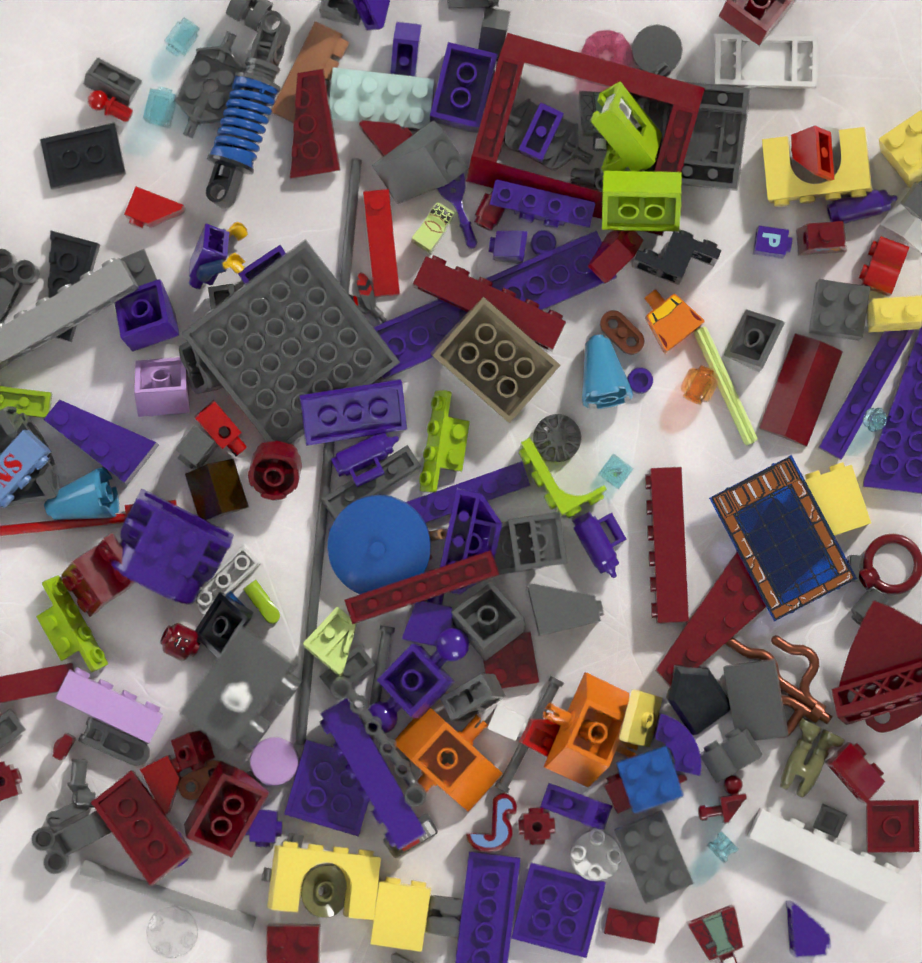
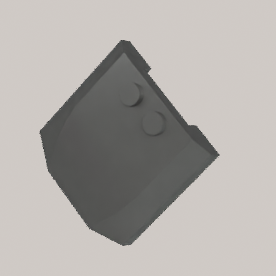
[644,82,750,191]

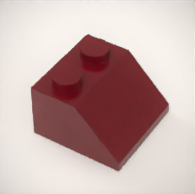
[824,742,885,803]

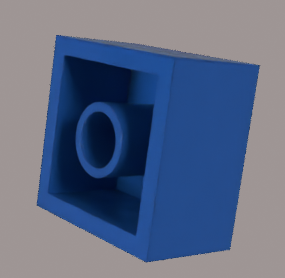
[616,746,684,813]

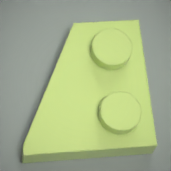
[303,607,357,677]

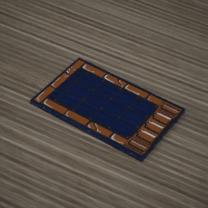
[709,455,857,622]

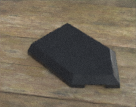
[666,665,731,735]

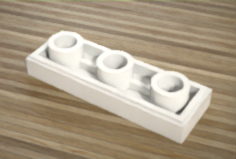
[193,545,261,616]

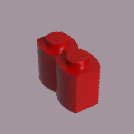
[859,236,909,297]

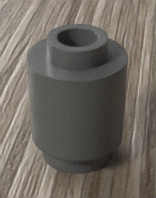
[851,588,889,625]

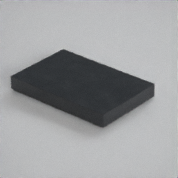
[40,123,126,190]

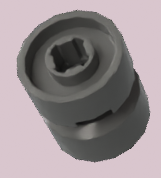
[226,0,273,32]
[425,895,463,937]

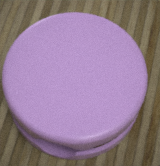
[250,737,299,786]

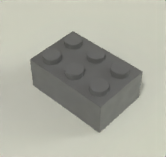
[614,810,694,904]

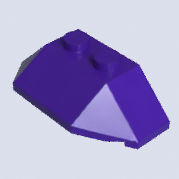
[440,488,502,595]

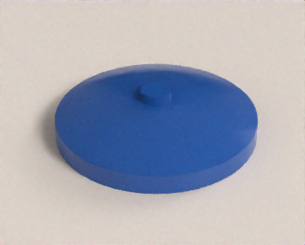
[327,495,431,594]

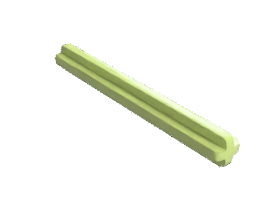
[694,326,757,445]

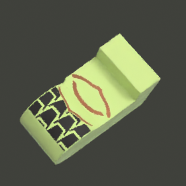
[412,202,455,254]

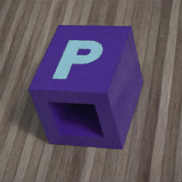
[753,226,792,259]

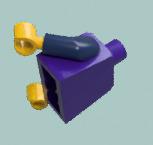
[189,222,248,289]

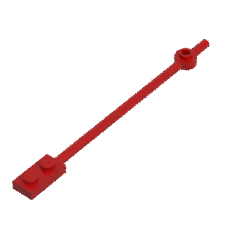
[0,500,177,536]

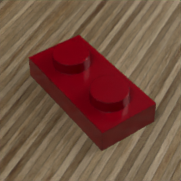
[604,908,660,944]

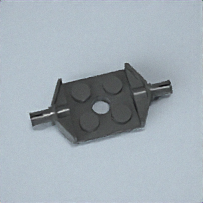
[175,31,244,138]
[505,98,594,171]

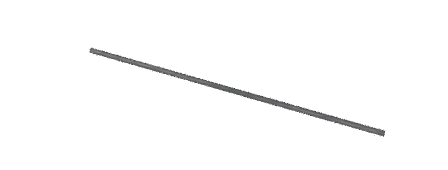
[295,158,362,745]

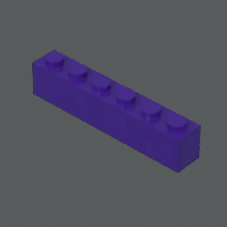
[319,698,427,850]

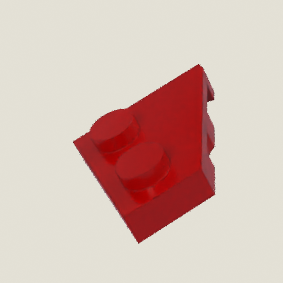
[519,719,561,757]

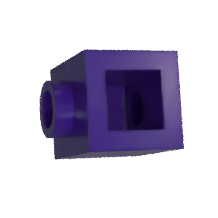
[246,809,282,847]

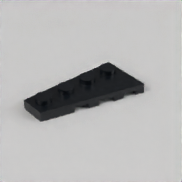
[47,230,100,342]

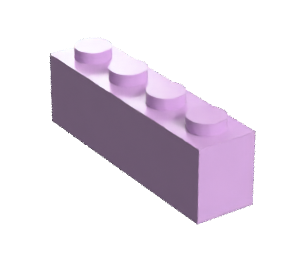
[55,667,163,743]

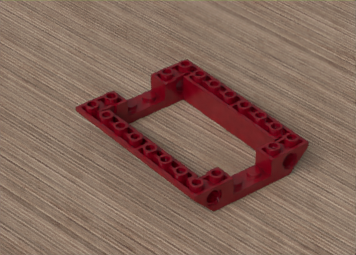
[466,33,705,236]

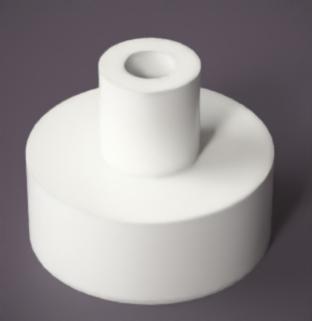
[222,683,251,711]

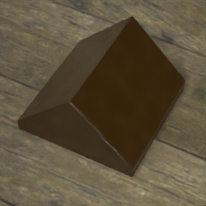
[185,458,249,521]

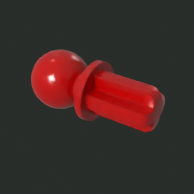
[88,90,133,122]

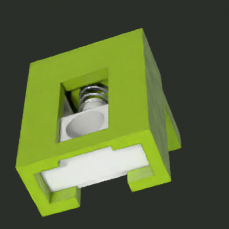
[591,82,662,173]

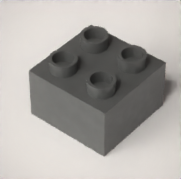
[178,627,302,750]

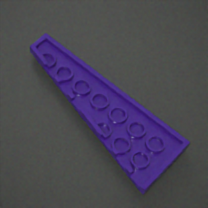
[862,327,922,494]

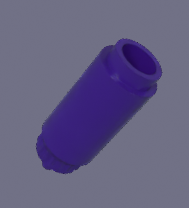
[827,190,898,224]
[331,433,399,487]
[572,511,627,578]

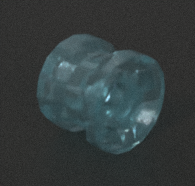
[706,831,739,864]

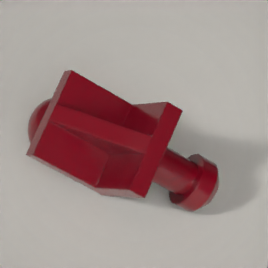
[698,775,747,824]

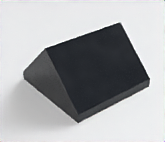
[195,592,254,658]

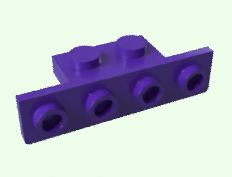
[490,180,595,228]

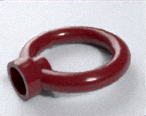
[859,533,922,595]

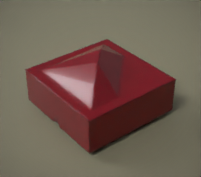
[52,733,76,761]

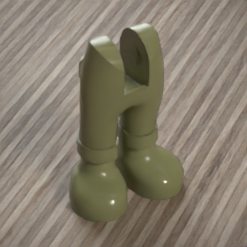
[780,718,845,798]

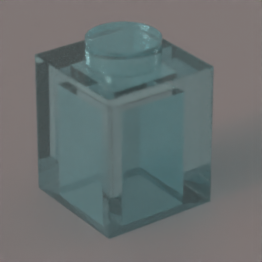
[143,86,176,128]

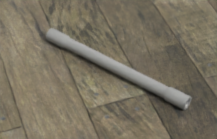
[80,860,256,931]

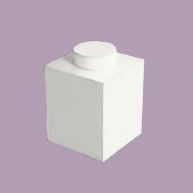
[487,705,527,741]

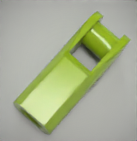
[243,580,280,624]

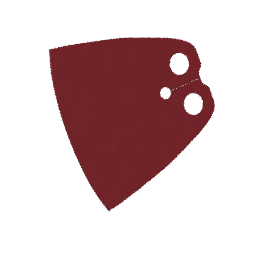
[839,600,922,733]

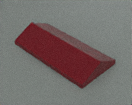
[759,333,843,447]

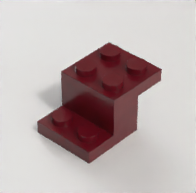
[61,533,135,617]

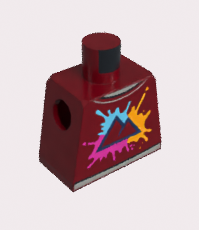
[796,221,847,255]

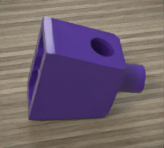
[402,594,452,646]

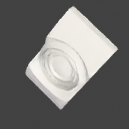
[715,34,818,89]

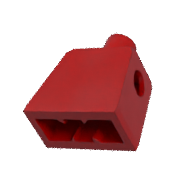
[194,400,247,457]

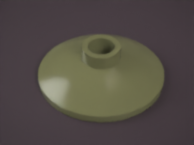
[301,865,346,918]

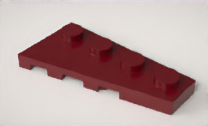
[290,69,341,179]

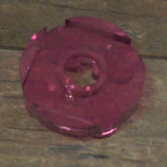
[581,30,632,66]

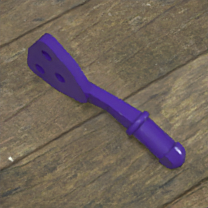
[437,173,477,249]

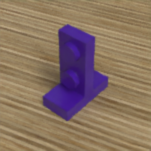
[540,783,613,830]

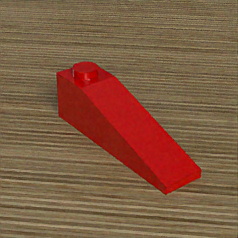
[363,189,400,297]

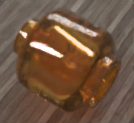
[680,365,718,405]

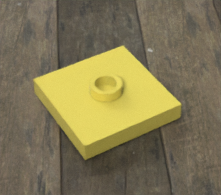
[619,689,663,747]

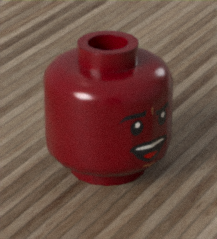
[160,623,200,661]

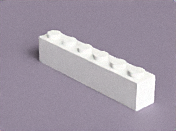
[747,807,904,905]

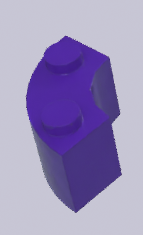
[653,713,701,776]

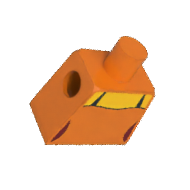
[644,289,705,354]

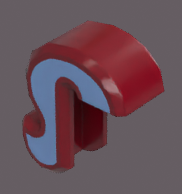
[466,793,517,852]

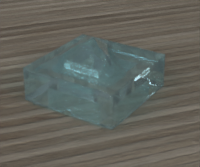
[598,454,634,490]

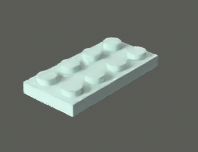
[329,67,435,129]

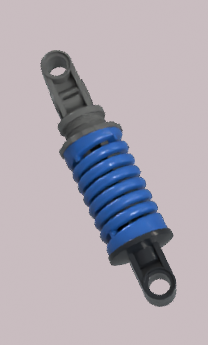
[206,10,291,208]

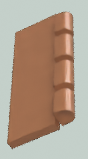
[271,21,349,123]

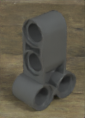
[0,249,40,323]
[31,811,111,874]

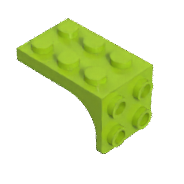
[518,437,607,518]

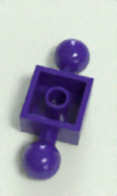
[367,628,469,734]

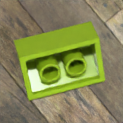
[602,171,682,232]

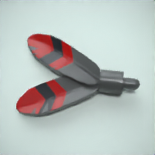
[349,273,386,323]

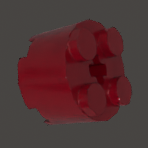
[248,441,302,500]

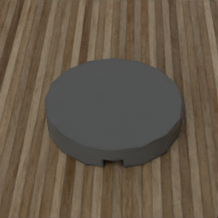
[631,24,683,72]

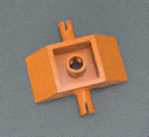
[543,672,638,787]
[394,708,503,812]

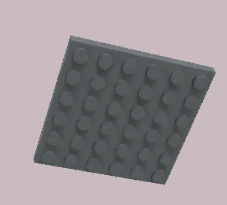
[182,239,400,444]

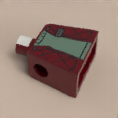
[686,904,743,963]

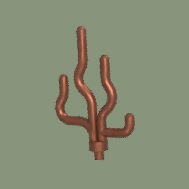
[725,635,833,738]

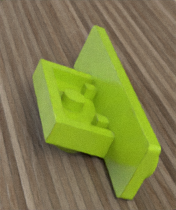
[419,390,470,493]
[36,575,108,672]

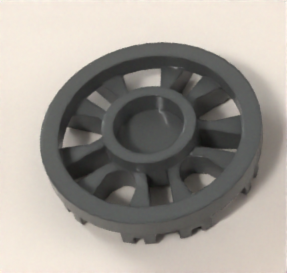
[533,414,581,462]

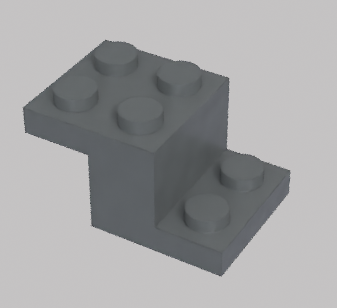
[494,512,567,575]

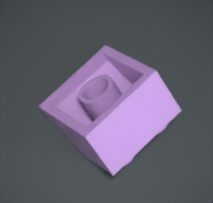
[134,357,190,417]

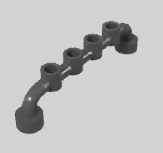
[330,677,426,807]

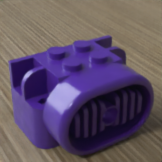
[111,488,234,605]

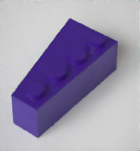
[43,399,159,485]

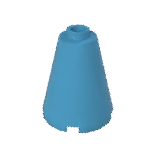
[582,335,633,409]
[44,467,119,520]

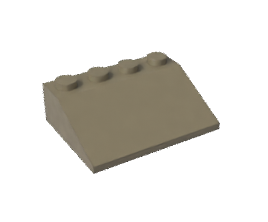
[430,297,561,423]

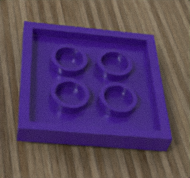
[284,740,369,837]
[511,862,606,958]

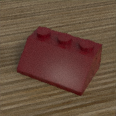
[184,760,269,858]

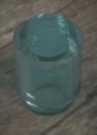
[164,17,200,57]

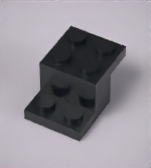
[632,230,722,285]

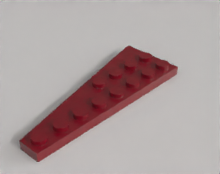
[655,498,825,687]

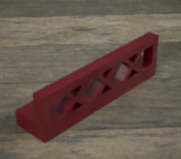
[832,662,922,725]

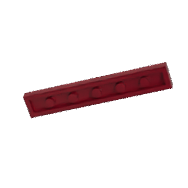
[344,550,499,624]

